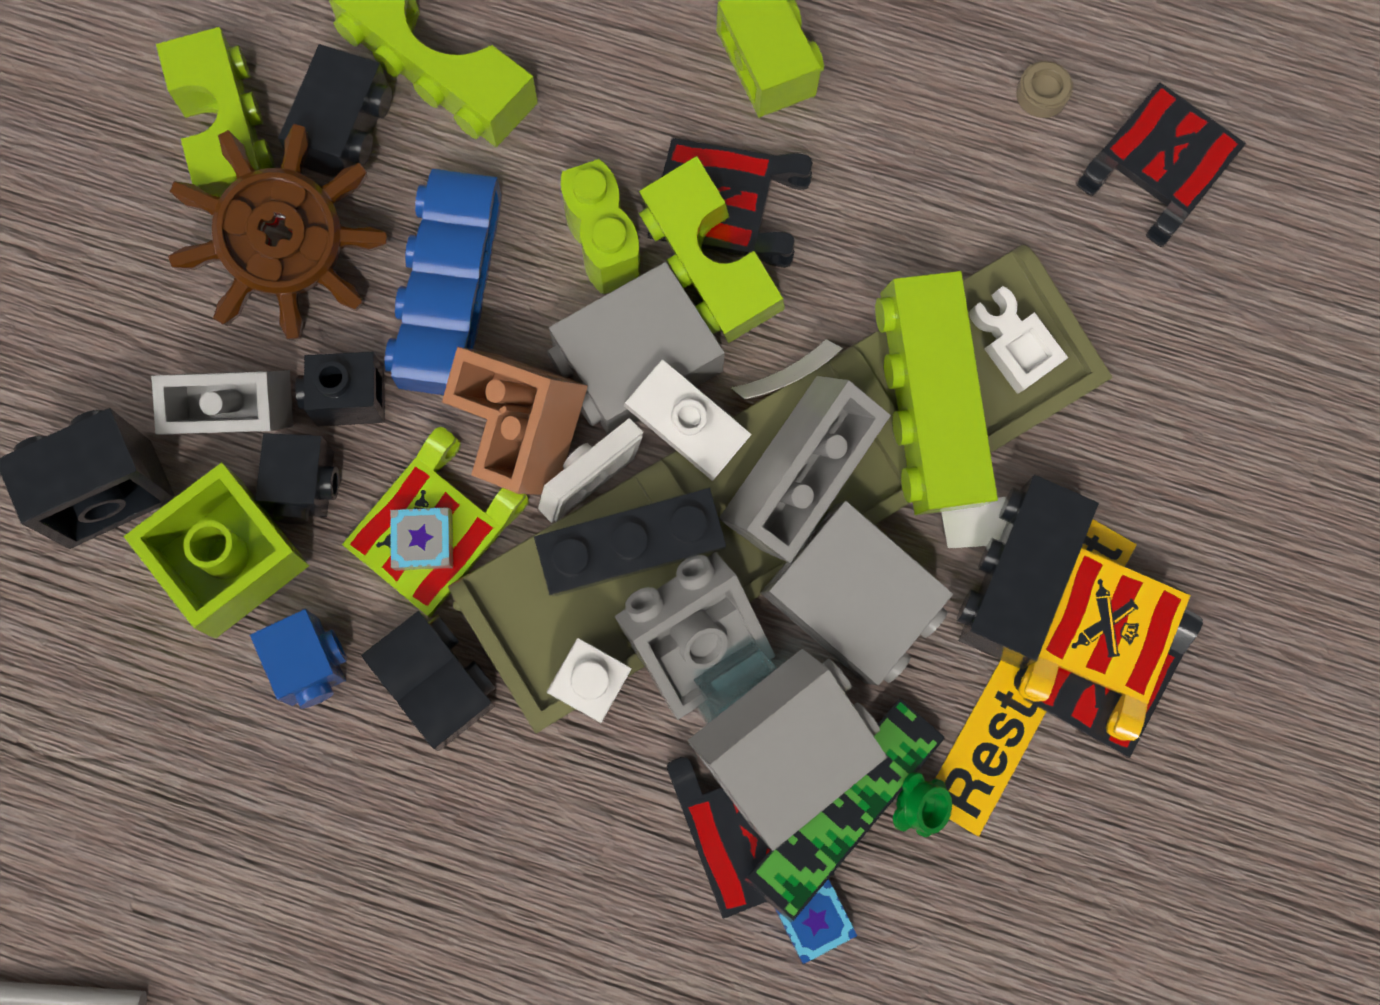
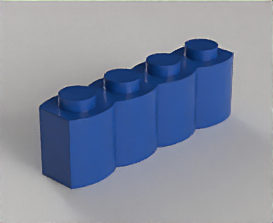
[384,169,502,395]

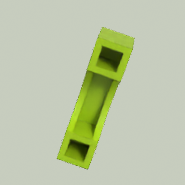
[329,0,538,148]

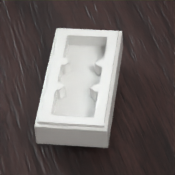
[624,359,752,481]
[538,418,643,523]

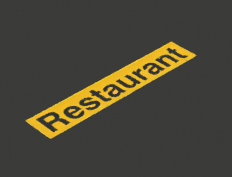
[935,519,1137,837]

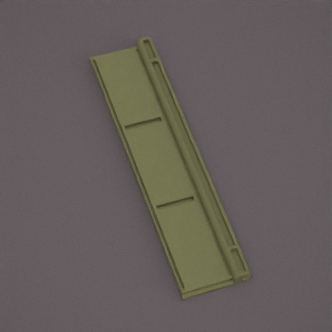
[448,245,1113,734]

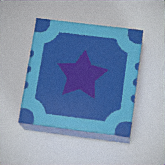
[774,879,857,964]

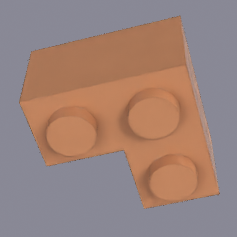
[442,347,588,495]

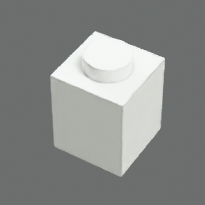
[547,638,632,723]

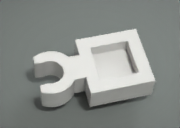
[969,286,1068,394]

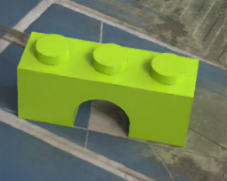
[156,27,276,197]
[639,156,785,343]

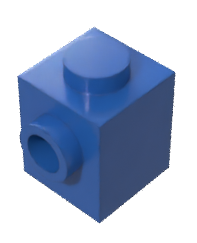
[250,609,347,709]

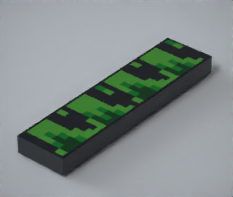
[745,698,945,922]

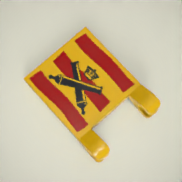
[1018,548,1191,741]

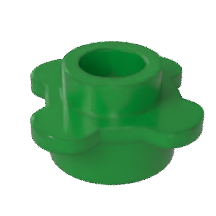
[893,772,952,837]

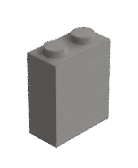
[547,262,725,435]
[760,501,953,686]
[687,649,887,851]

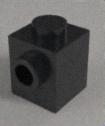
[295,352,385,427]
[255,433,339,524]

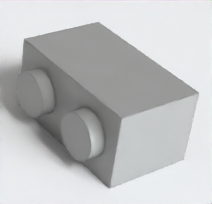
[151,370,293,434]

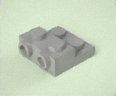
[615,552,775,720]

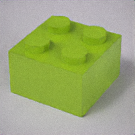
[123,462,310,639]

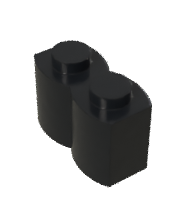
[361,610,496,751]

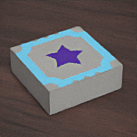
[391,508,453,570]

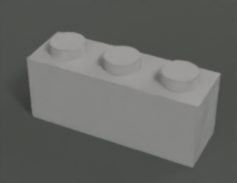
[719,376,891,563]

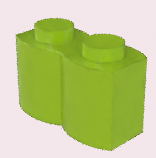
[561,159,640,295]

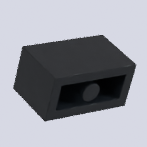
[278,44,392,177]

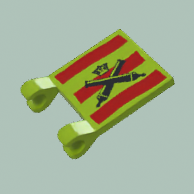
[342,426,529,617]

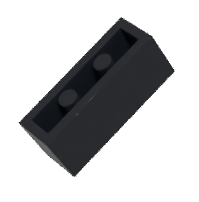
[956,475,1099,670]
[534,488,726,596]

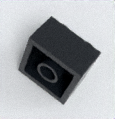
[0,408,175,549]

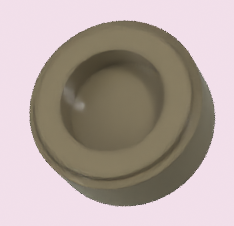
[1016,61,1073,118]

